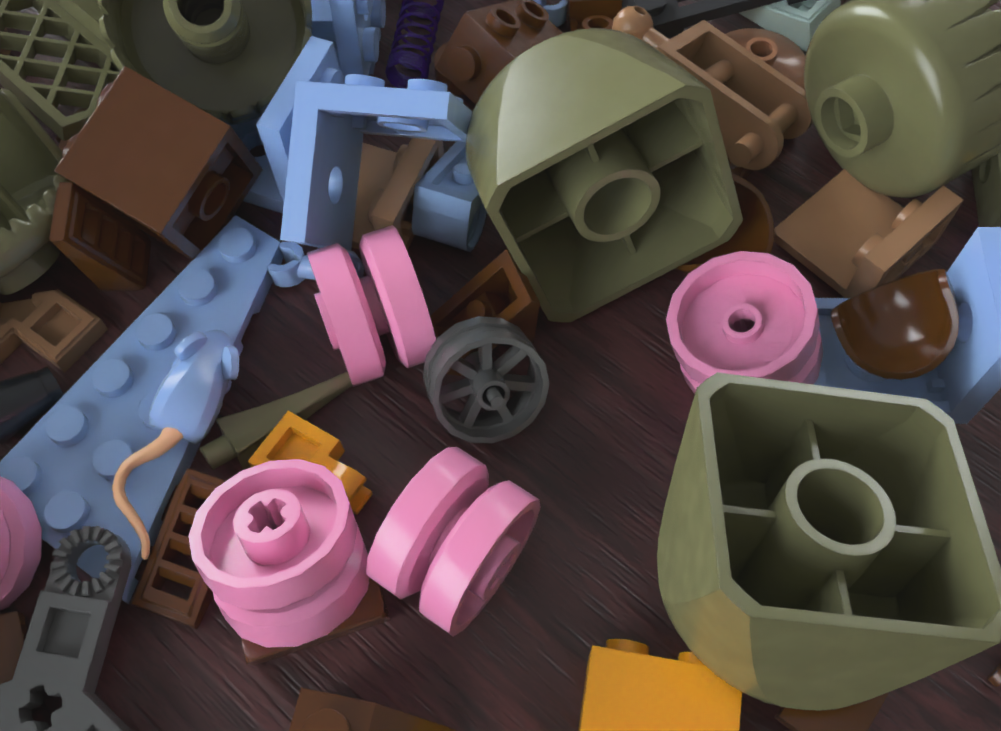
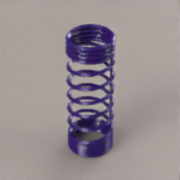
[385,0,444,89]

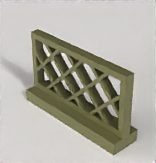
[0,0,120,141]

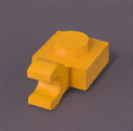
[247,410,373,515]

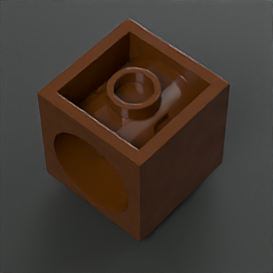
[54,66,263,260]

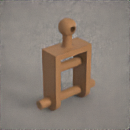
[612,6,813,170]

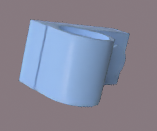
[412,142,487,252]

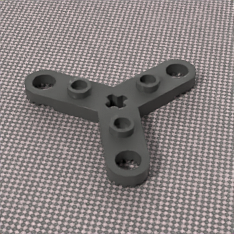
[0,526,132,731]

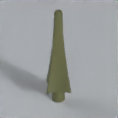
[200,371,353,470]

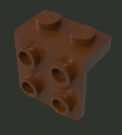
[435,0,563,104]

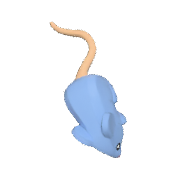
[112,330,239,560]

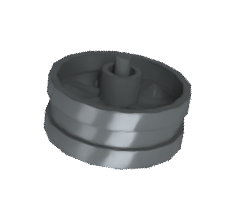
[422,316,550,443]

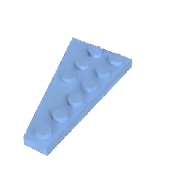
[0,215,284,604]

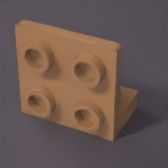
[352,138,444,251]
[774,169,964,298]

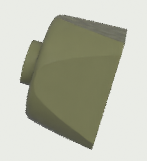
[466,28,743,322]
[657,372,1001,711]

